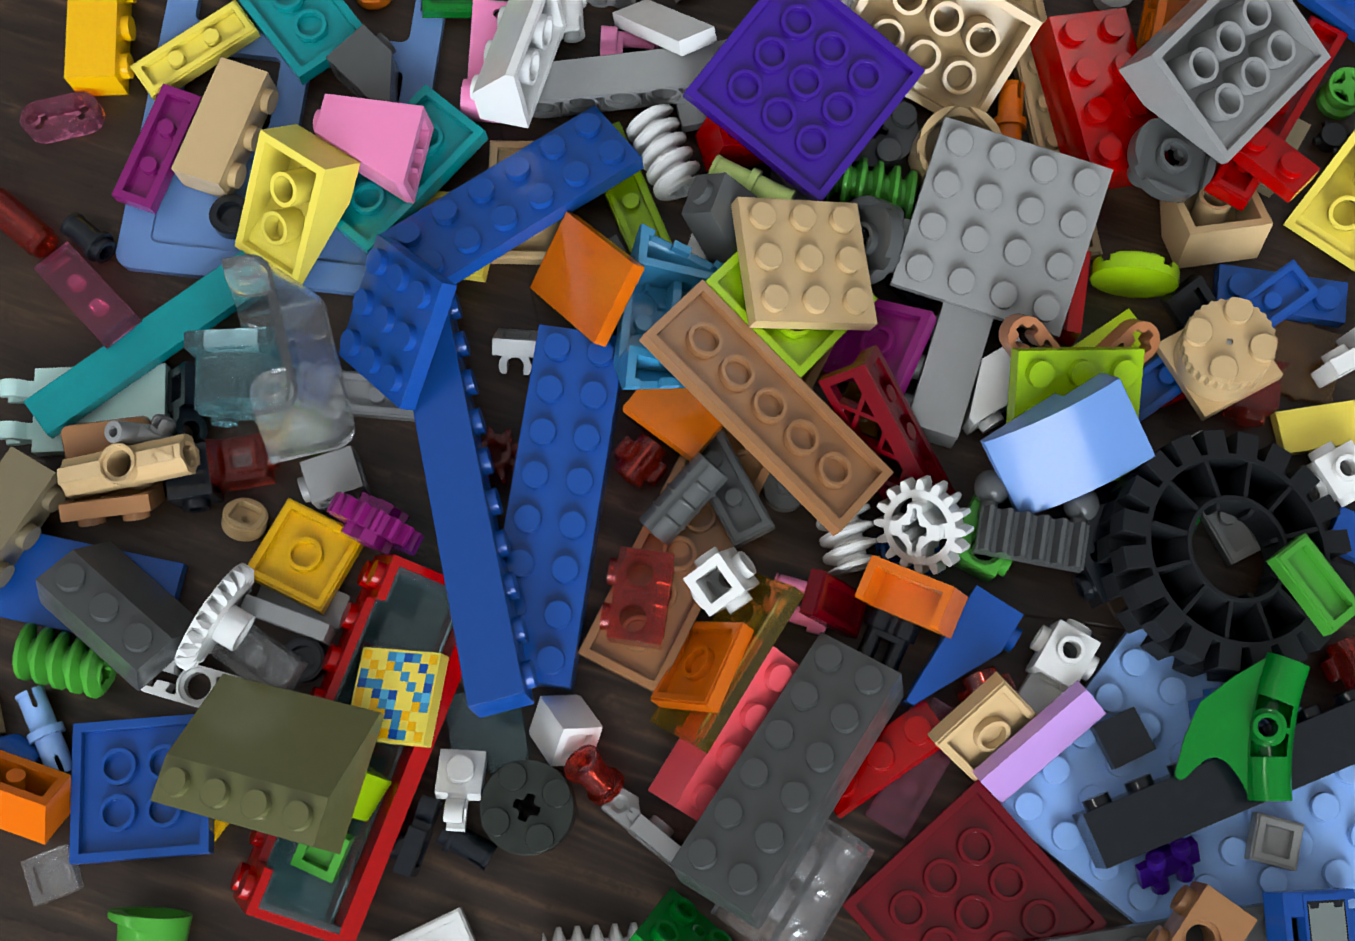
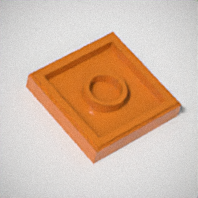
[650,621,754,713]

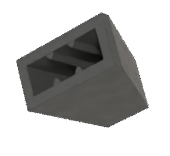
[681,172,758,263]

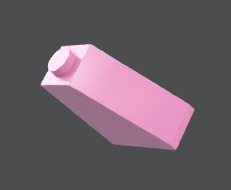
[313,93,434,204]

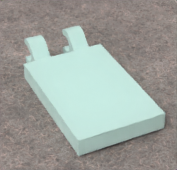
[0,363,171,457]

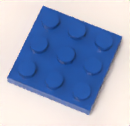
[338,234,458,411]
[69,714,214,865]

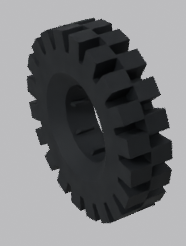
[1097,429,1353,682]

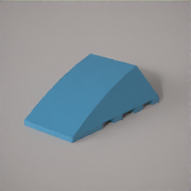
[613,224,724,390]

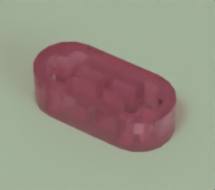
[19,91,105,144]

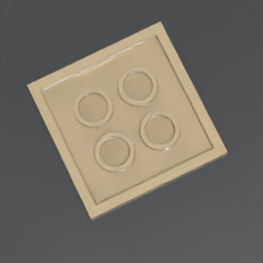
[731,197,878,331]

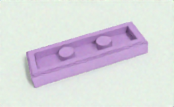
[972,680,1106,804]

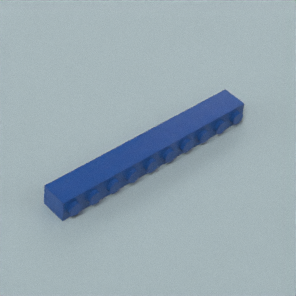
[413,293,538,718]

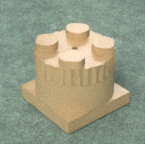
[1156,297,1283,421]

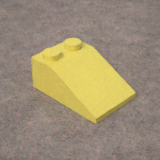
[235,124,361,286]
[1283,129,1355,272]

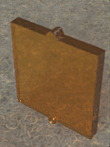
[1261,320,1343,405]

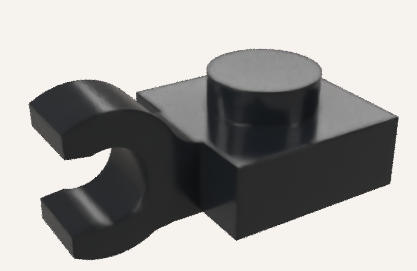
[167,361,208,443]

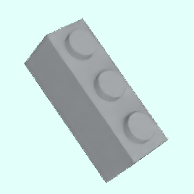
[904,302,994,449]

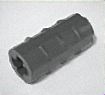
[639,451,729,545]

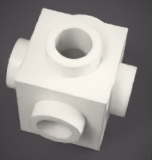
[1306,440,1355,507]
[683,547,760,617]
[1025,619,1101,692]

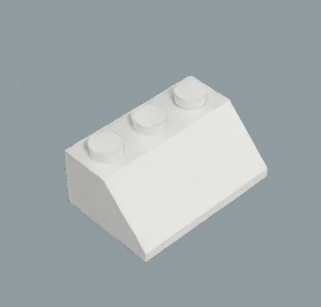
[470,0,567,128]

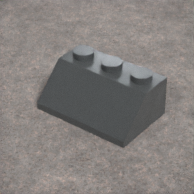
[35,541,195,691]

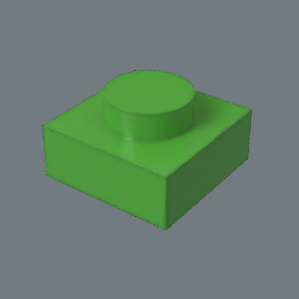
[290,833,355,884]

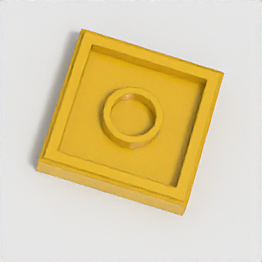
[248,498,364,616]

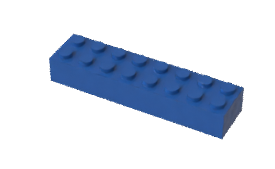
[504,324,622,692]

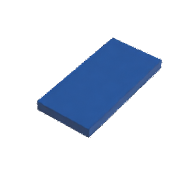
[0,534,188,633]

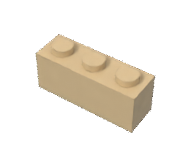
[171,57,279,197]

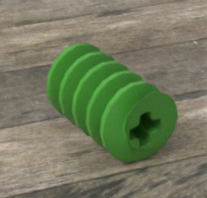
[826,156,919,219]
[12,622,117,699]

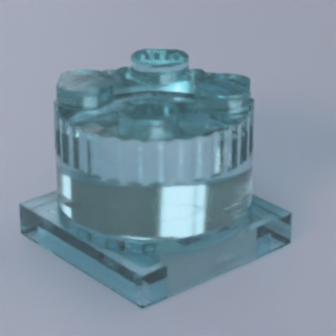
[184,327,295,428]

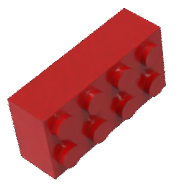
[1030,7,1171,190]

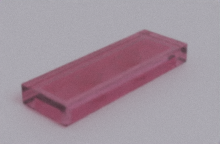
[33,242,142,349]
[864,697,954,840]

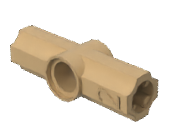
[57,434,200,499]

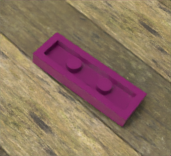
[111,84,202,215]

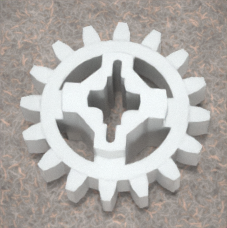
[874,475,974,575]

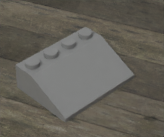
[1119,0,1331,165]

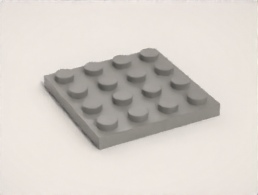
[889,117,1113,339]

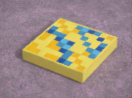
[351,647,449,748]

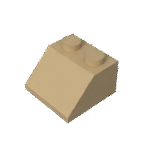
[1160,163,1273,268]

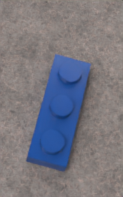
[1212,264,1348,328]

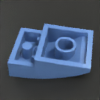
[980,373,1155,514]

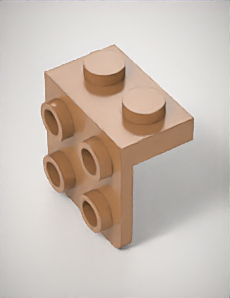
[58,416,166,527]

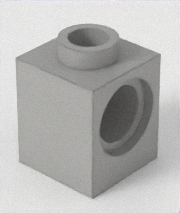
[297,445,372,512]

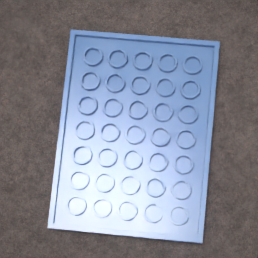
[999,628,1355,923]

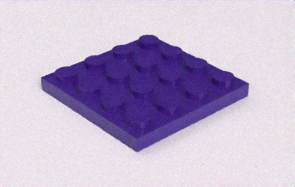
[683,0,925,201]

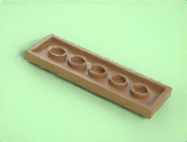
[639,279,894,536]

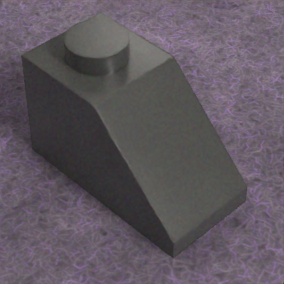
[326,24,399,103]

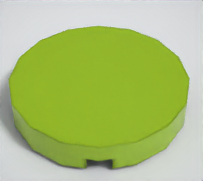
[1089,251,1180,298]

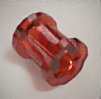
[564,744,624,806]

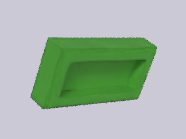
[1266,532,1355,637]

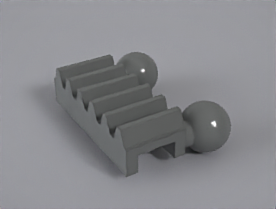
[971,470,1100,573]

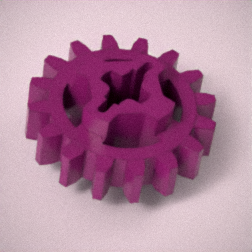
[326,492,424,556]

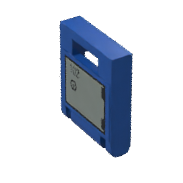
[1262,888,1355,941]

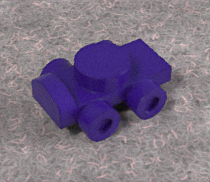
[1134,836,1201,895]

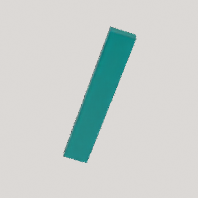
[23,250,270,439]

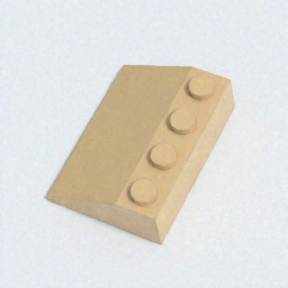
[850,0,1043,113]

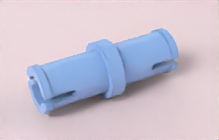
[15,685,72,774]

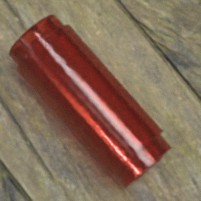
[0,188,58,259]

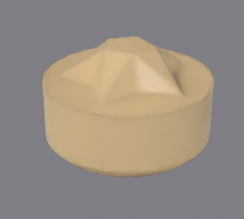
[221,498,268,542]

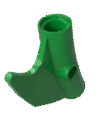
[1174,652,1310,801]

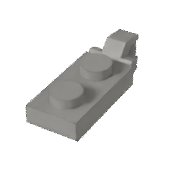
[602,786,681,870]

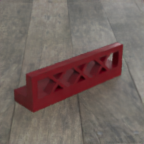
[818,345,956,513]

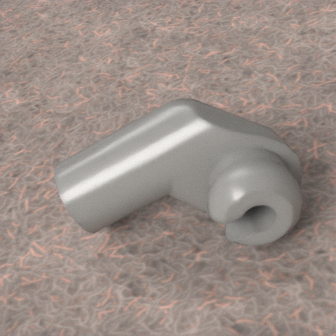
[104,414,176,445]

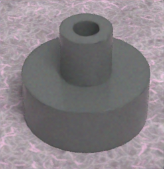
[763,473,802,513]

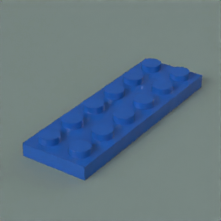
[380,105,644,284]

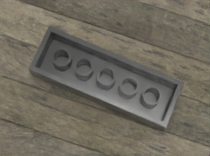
[670,632,904,930]

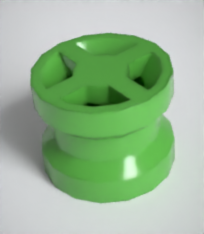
[1316,67,1355,120]

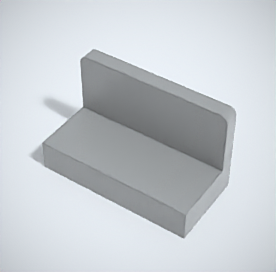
[240,585,352,646]

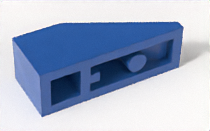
[900,585,1024,708]

